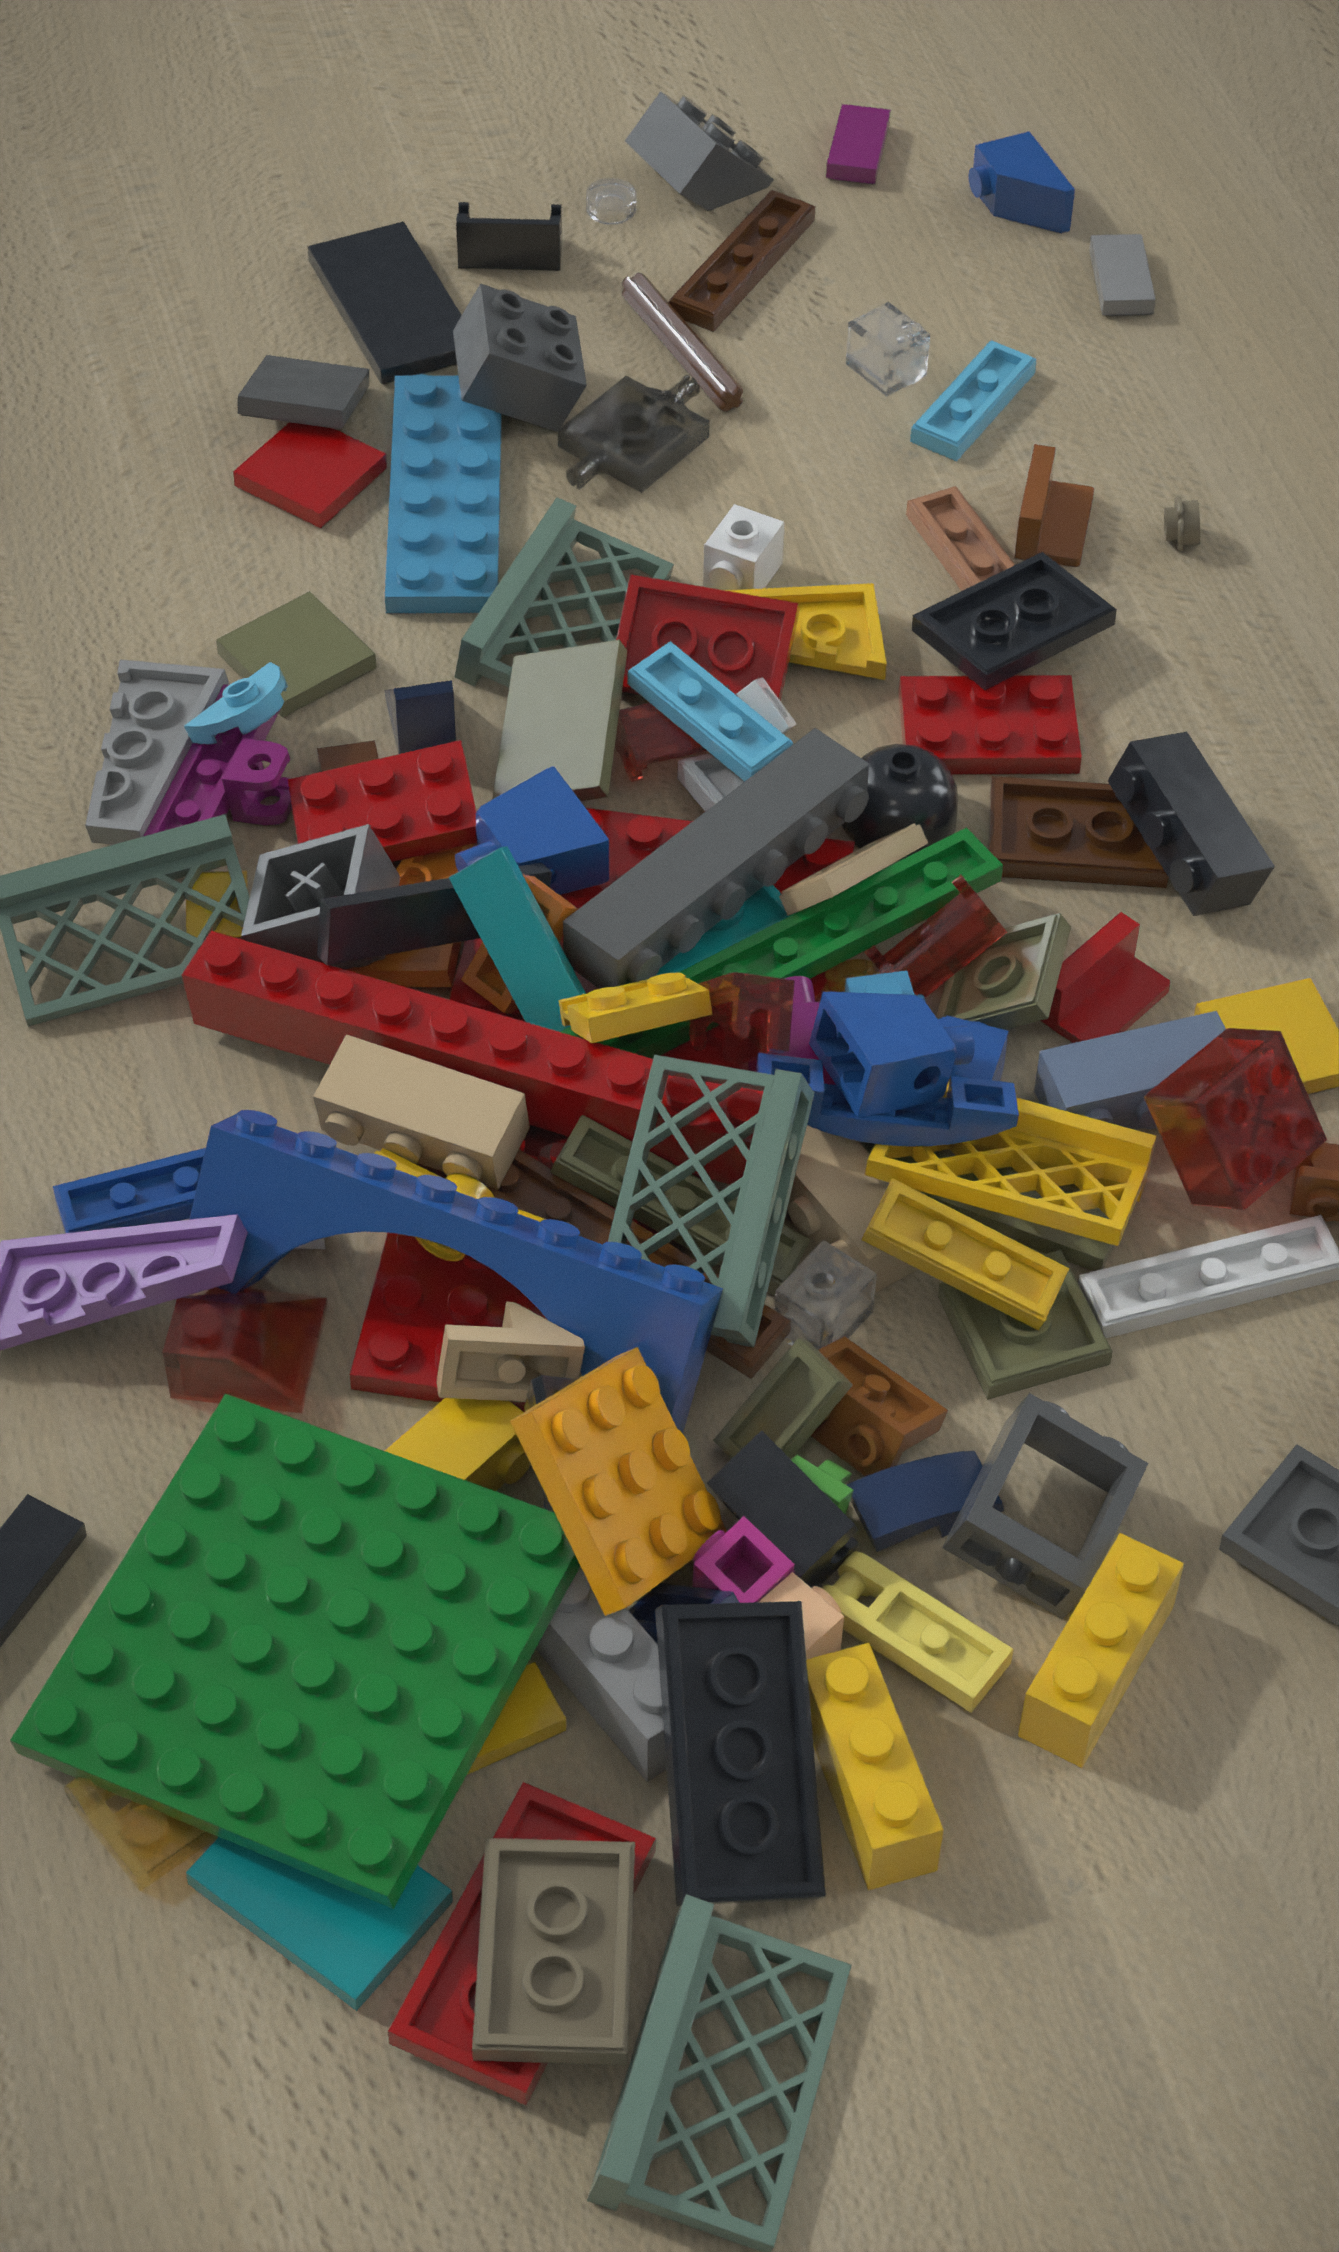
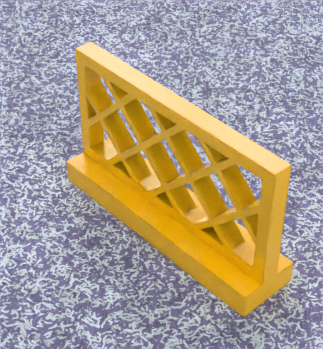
[865,1079,1157,1246]

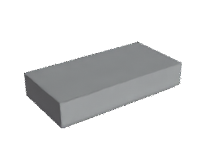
[1089,234,1156,316]

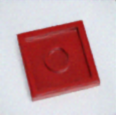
[233,422,387,528]

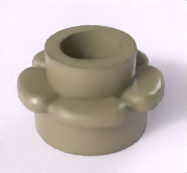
[1164,496,1200,551]

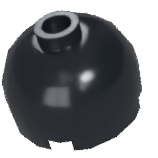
[842,744,958,861]

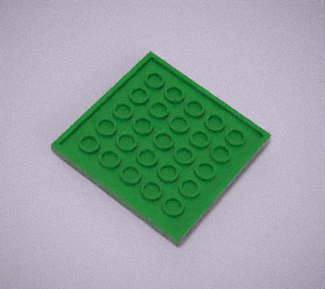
[10,1393,580,1909]

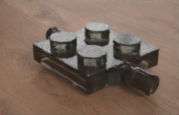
[558,375,710,493]

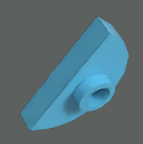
[184,662,288,744]

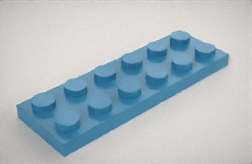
[385,374,502,613]

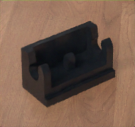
[456,202,563,271]
[707,1430,859,1588]

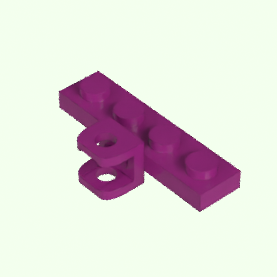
[143,684,292,836]

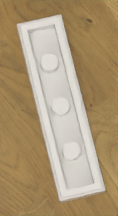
[1078,1215,1339,1338]

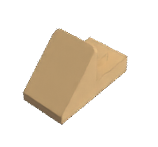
[436,1302,585,1402]

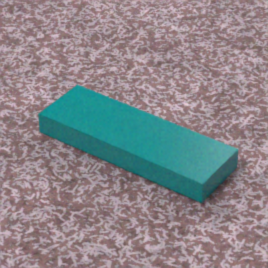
[448,846,586,1032]

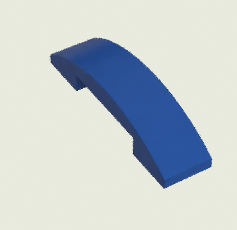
[757,1053,1019,1146]

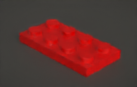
[388,1782,656,2105]

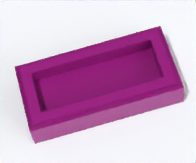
[826,104,891,184]

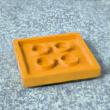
[510,1347,727,1616]

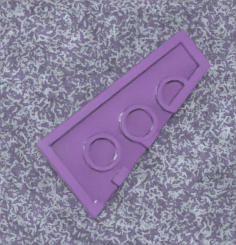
[0,1214,248,1350]

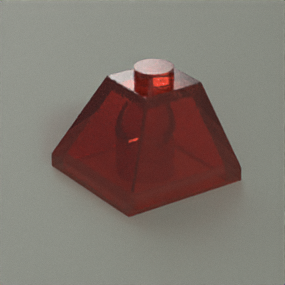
[162,1287,328,1413]

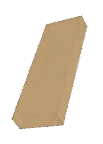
[779,823,928,916]

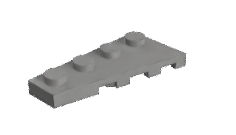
[85,659,229,845]

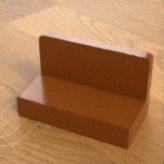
[1014,444,1094,567]

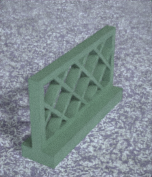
[455,497,674,688]
[0,814,250,1026]
[608,1055,815,1347]
[587,1894,852,2252]

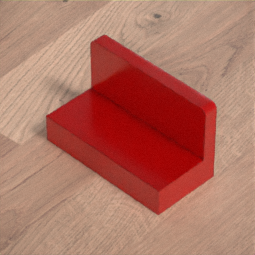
[1040,912,1171,1043]

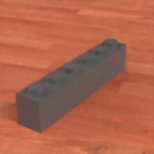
[563,728,869,989]

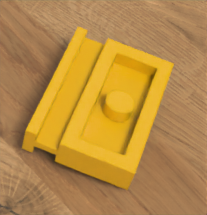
[558,972,712,1043]

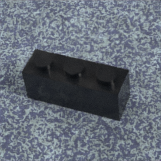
[1107,731,1275,916]

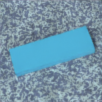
[910,340,1037,461]
[627,641,793,782]

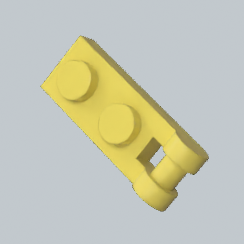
[822,1551,1014,1713]

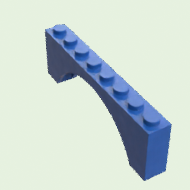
[189,1110,723,1433]

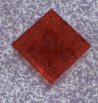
[1143,1028,1327,1210]

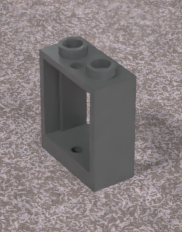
[942,1393,1149,1619]

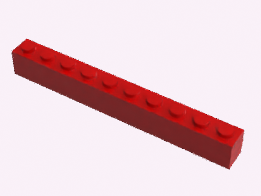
[181,931,764,1185]

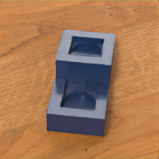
[846,1450,1004,1552]

